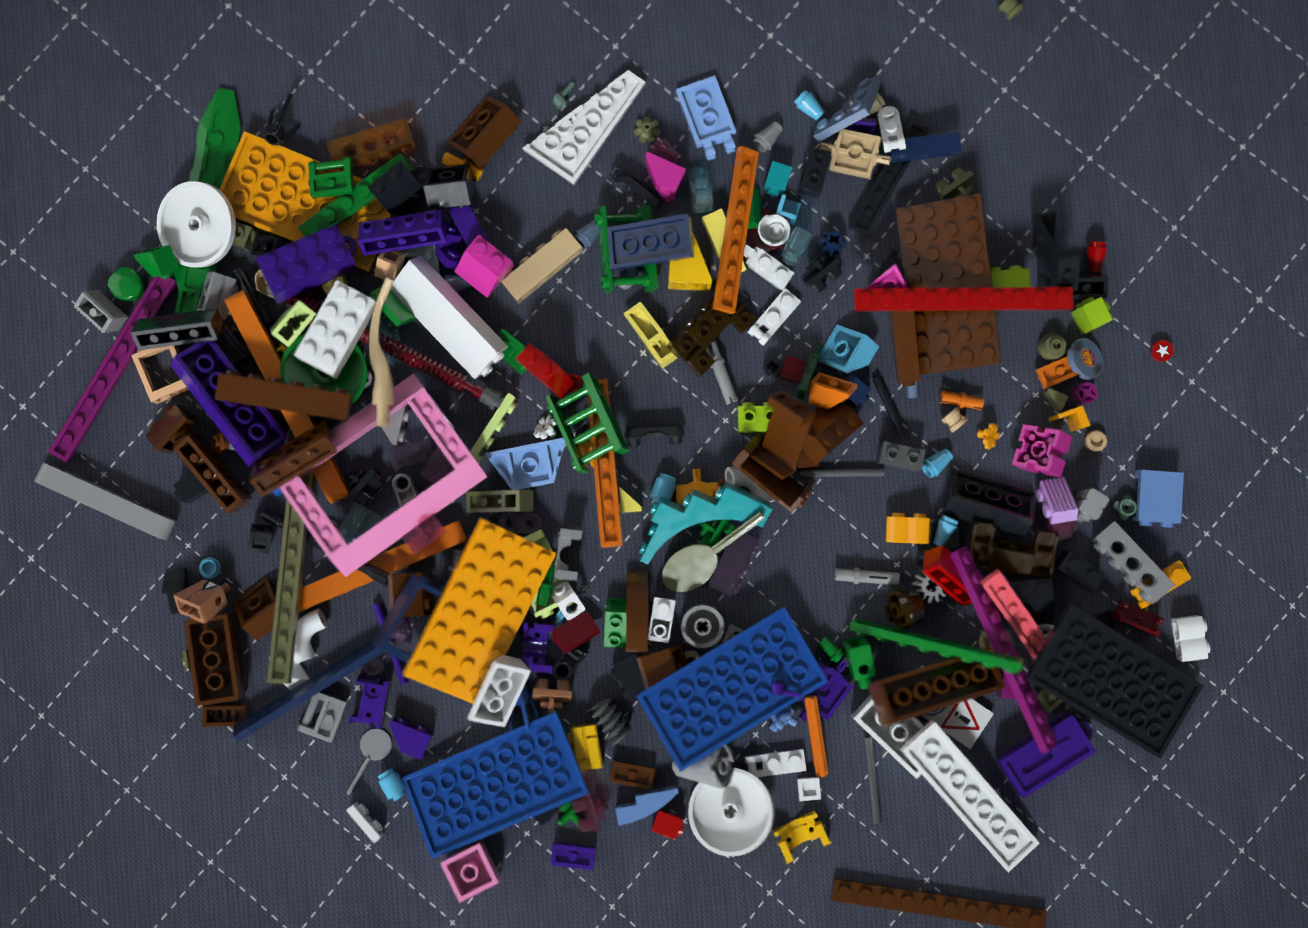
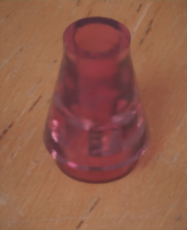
[649,136,681,164]

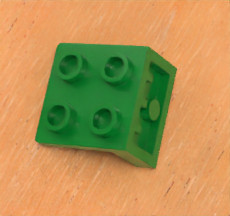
[604,597,649,648]

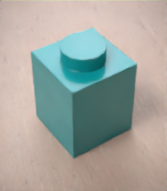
[764,161,793,196]

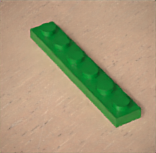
[298,153,414,237]

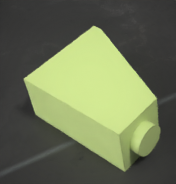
[270,300,316,347]

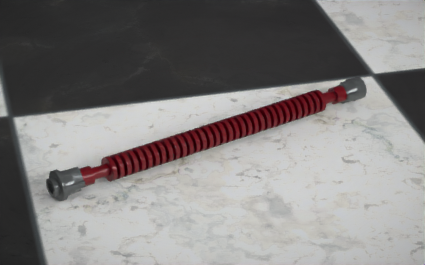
[267,286,505,411]

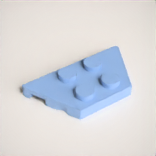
[485,438,566,490]

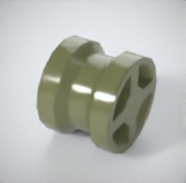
[998,0,1025,21]

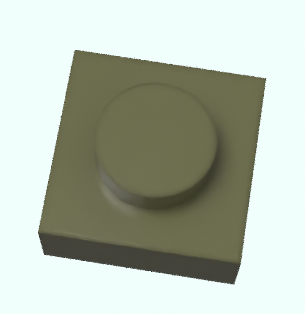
[1036,689,1064,712]

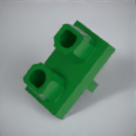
[698,519,736,552]

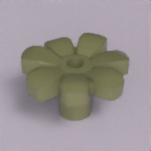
[634,117,660,143]

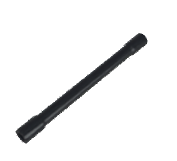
[260,508,392,586]

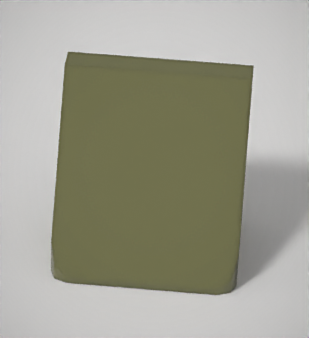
[1042,388,1068,412]

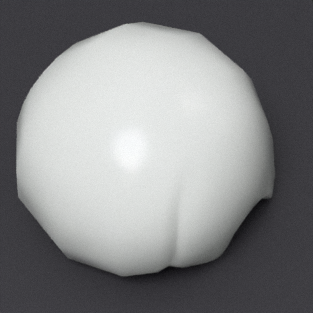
[758,214,791,246]

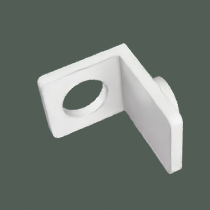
[551,580,585,621]

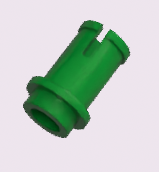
[817,636,845,663]

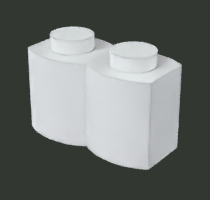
[1171,615,1210,662]

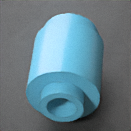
[650,473,676,502]
[378,768,406,801]

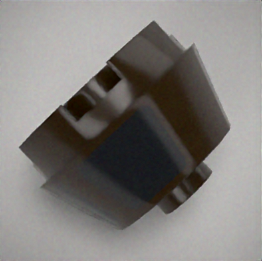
[885,588,925,629]

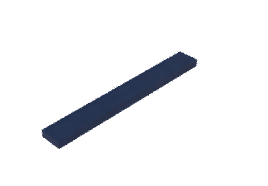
[233,641,384,741]

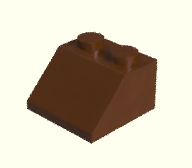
[146,404,199,454]
[388,572,434,617]
[232,577,277,641]

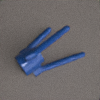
[509,686,542,732]

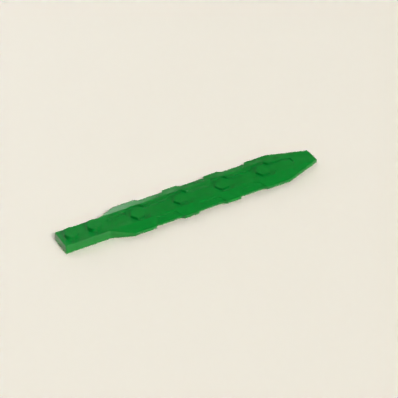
[173,88,241,314]

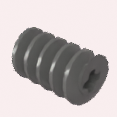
[587,697,632,746]

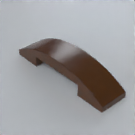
[626,570,648,652]

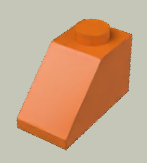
[808,372,858,410]

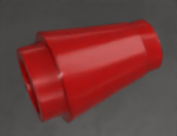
[1086,242,1108,272]

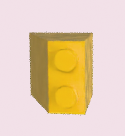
[668,232,712,291]

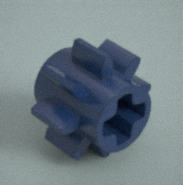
[820,229,847,257]

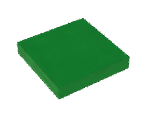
[369,288,417,327]

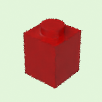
[651,808,685,840]

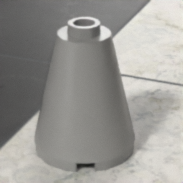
[672,745,734,788]

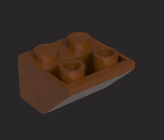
[637,644,688,689]

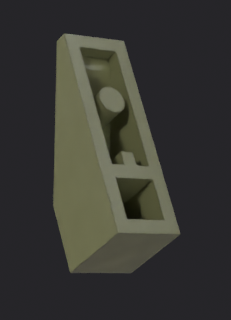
[466,490,534,513]

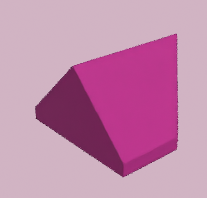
[867,264,908,288]

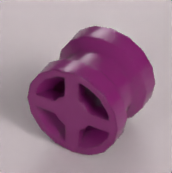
[1072,382,1098,405]

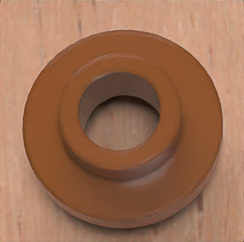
[210,432,229,454]

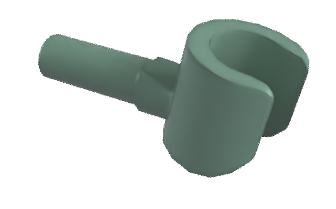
[553,82,575,109]

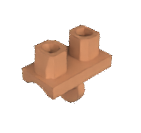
[532,678,572,714]

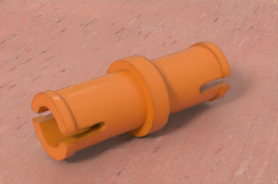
[939,390,984,411]

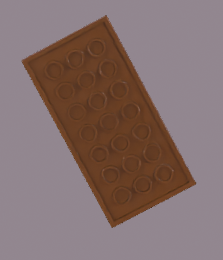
[896,193,1002,375]

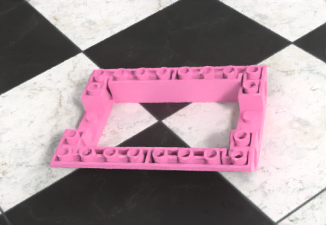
[279,373,487,577]

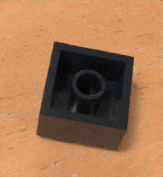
[423,163,475,210]

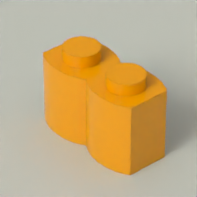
[886,513,931,544]

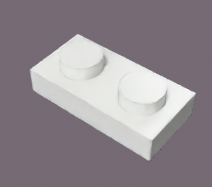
[346,802,384,843]

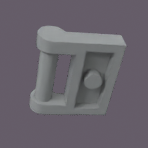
[297,691,348,743]

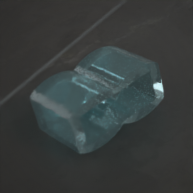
[781,227,813,266]

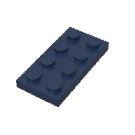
[607,213,694,271]

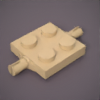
[820,129,891,179]

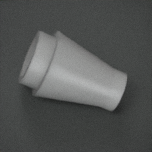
[753,121,783,152]

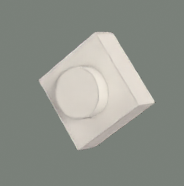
[797,777,821,801]

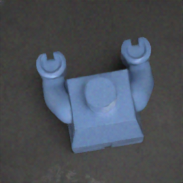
[769,706,798,732]

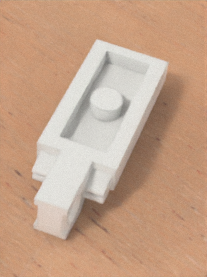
[744,245,794,290]

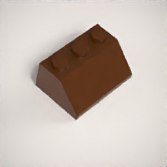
[447,95,521,169]
[803,404,864,464]

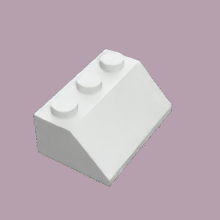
[467,655,531,727]

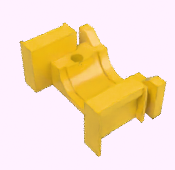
[772,810,831,864]

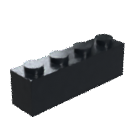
[130,308,225,350]

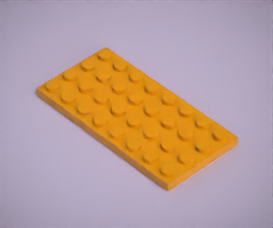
[219,131,391,273]
[402,518,557,704]

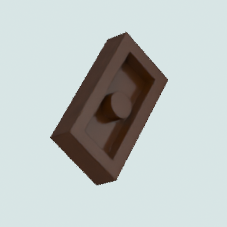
[609,760,655,790]

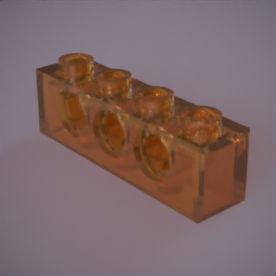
[326,118,417,171]

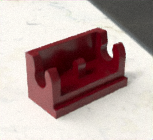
[1112,600,1164,637]

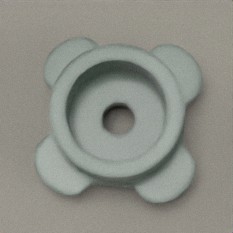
[1113,495,1137,520]

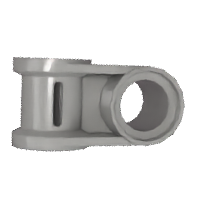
[392,474,420,508]

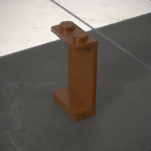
[750,390,816,480]
[732,432,816,513]

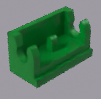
[498,329,527,375]

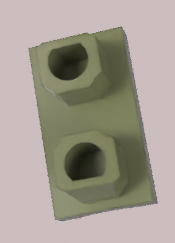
[936,167,974,201]

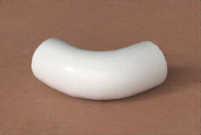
[725,466,776,502]
[294,608,327,664]

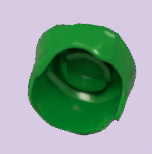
[108,267,147,302]

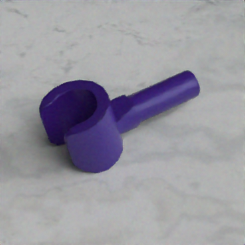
[771,683,801,698]

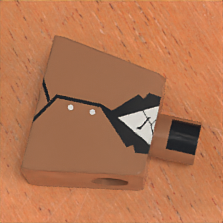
[173,580,230,624]

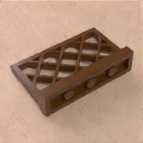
[249,420,337,497]

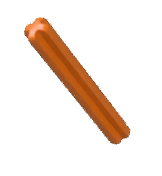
[804,695,828,777]

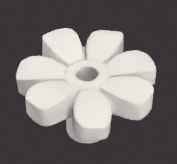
[533,415,557,439]

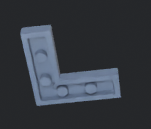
[814,75,881,142]

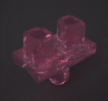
[402,515,446,555]
[571,793,609,832]

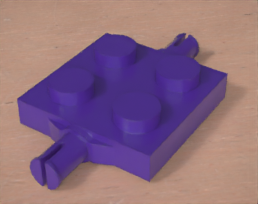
[798,659,853,722]

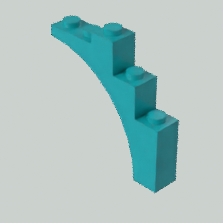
[639,481,772,564]

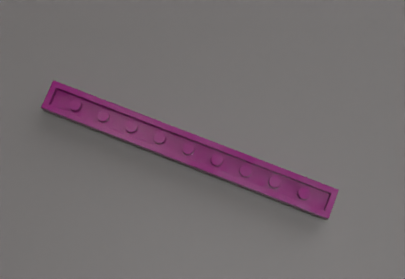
[48,276,177,463]
[950,546,1058,754]

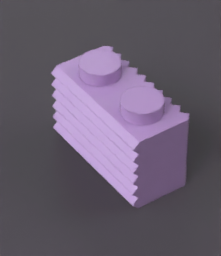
[1036,477,1078,524]

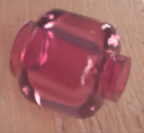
[1044,518,1077,540]

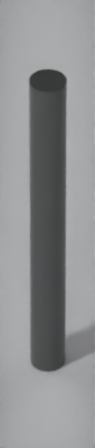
[799,468,885,477]
[864,736,881,824]

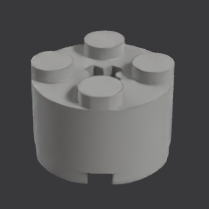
[681,604,724,648]

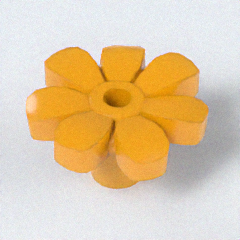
[977,423,1000,450]

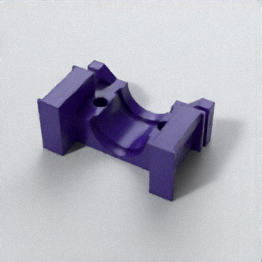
[521,622,557,674]
[348,673,391,729]

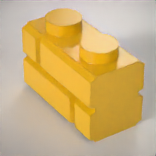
[567,723,603,771]

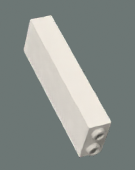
[390,255,508,379]

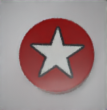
[1150,340,1173,362]

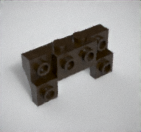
[666,295,756,377]
[968,521,1059,579]

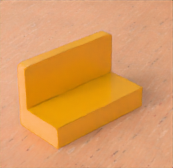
[1048,406,1091,432]

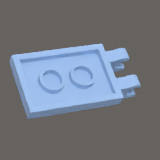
[676,76,736,161]

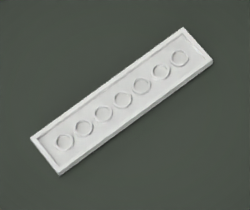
[900,720,1039,872]

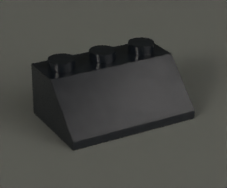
[992,579,1055,628]

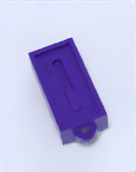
[256,224,357,304]
[995,713,1096,798]

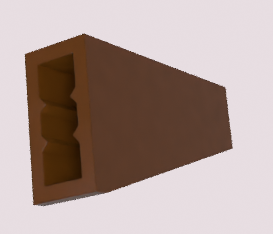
[888,311,920,386]

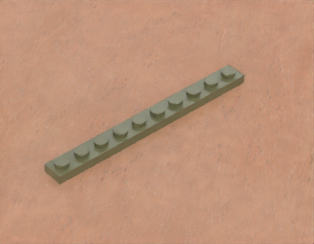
[267,471,313,684]

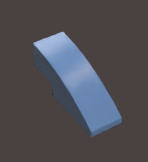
[616,785,678,826]

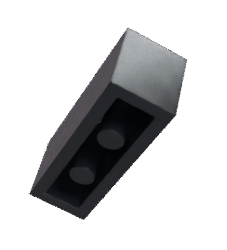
[1038,273,1109,299]

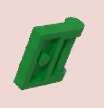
[308,156,354,199]

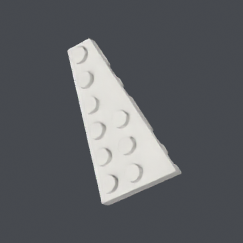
[523,70,645,185]

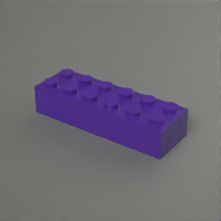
[170,340,288,467]

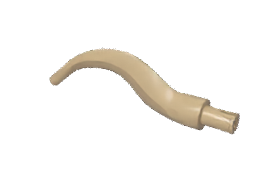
[369,276,395,427]

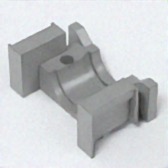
[553,529,582,581]

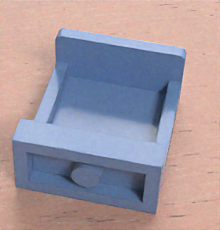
[1133,470,1184,528]

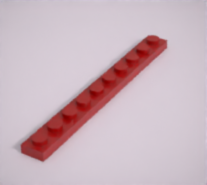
[854,287,1073,311]

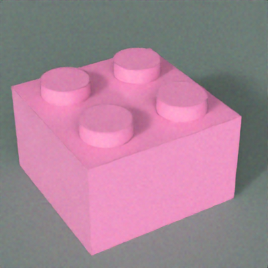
[440,839,501,903]

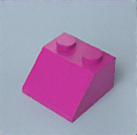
[645,151,686,202]
[454,234,514,298]

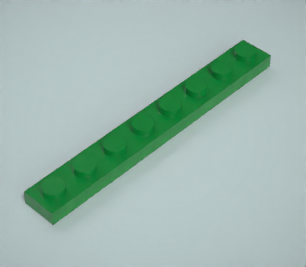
[849,618,1025,673]

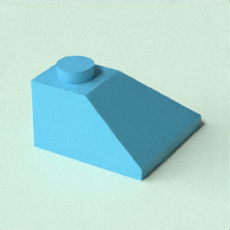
[818,325,879,373]

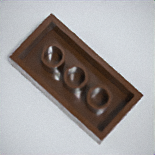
[184,613,245,706]

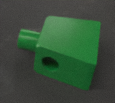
[842,636,876,689]

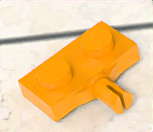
[676,469,719,506]

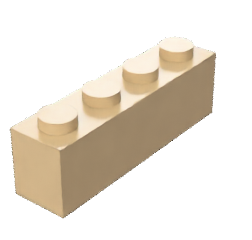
[501,228,583,304]

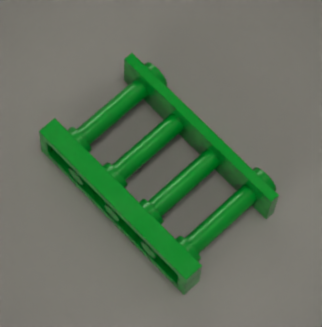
[594,205,658,294]
[546,373,630,474]

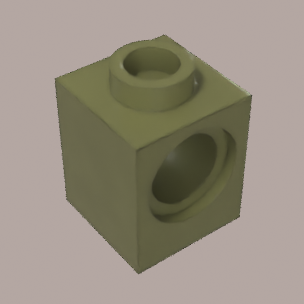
[232,222,258,252]

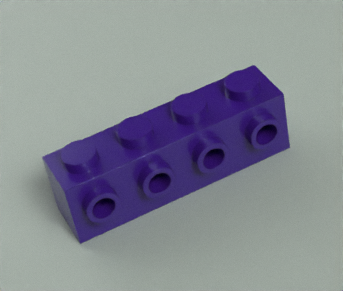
[357,210,447,256]

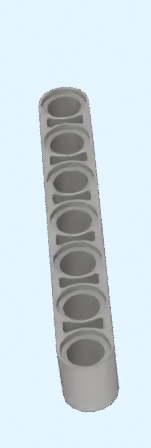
[34,462,176,541]

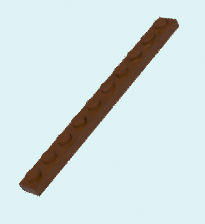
[831,878,1047,928]

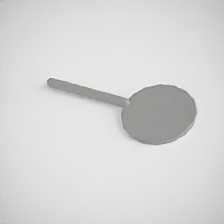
[347,728,392,795]

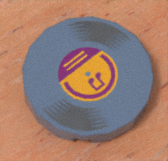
[1067,338,1104,380]

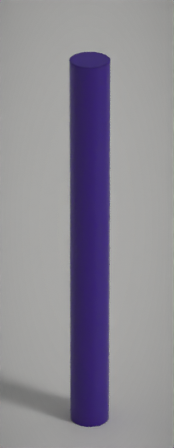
[372,603,409,685]

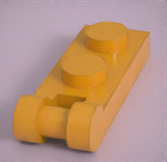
[1129,560,1191,609]

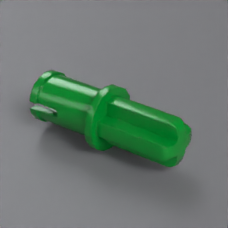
[535,565,555,607]

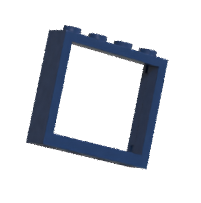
[372,574,445,663]

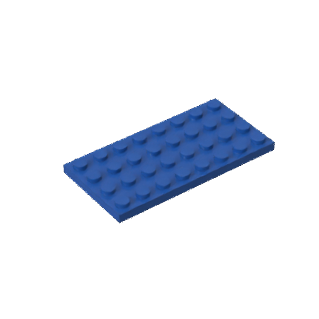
[636,607,828,772]
[401,712,590,859]

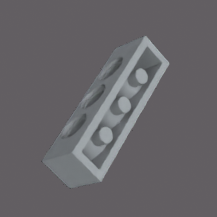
[1092,521,1175,604]

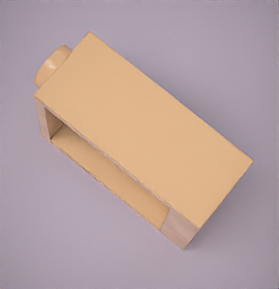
[131,345,189,404]

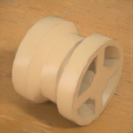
[941,407,968,433]

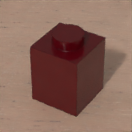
[779,355,807,384]

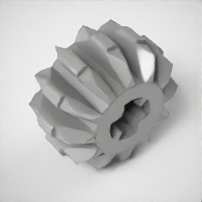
[912,569,946,604]

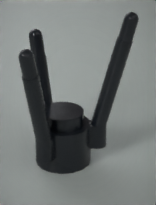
[263,93,301,146]

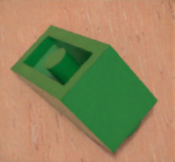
[133,245,180,279]

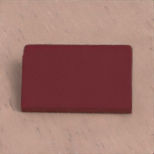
[552,611,601,653]

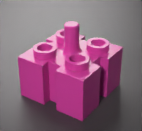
[1012,424,1072,478]

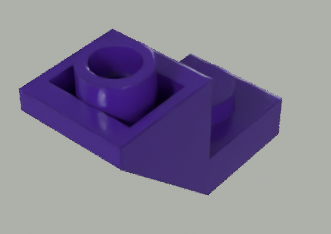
[435,222,462,269]

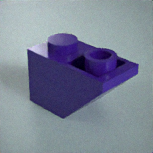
[390,716,434,760]

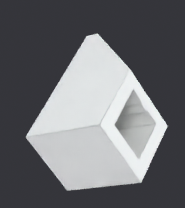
[648,596,676,643]

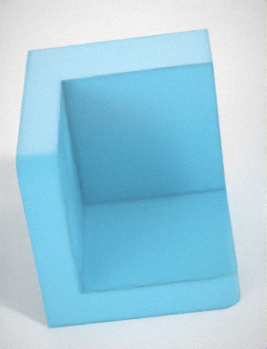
[776,194,801,225]

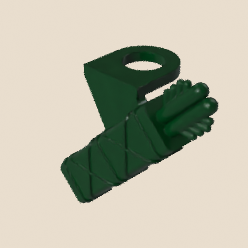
[796,342,831,400]

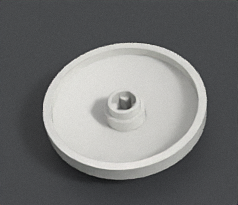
[157,181,236,267]
[688,768,774,856]

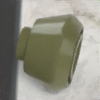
[1038,333,1067,361]

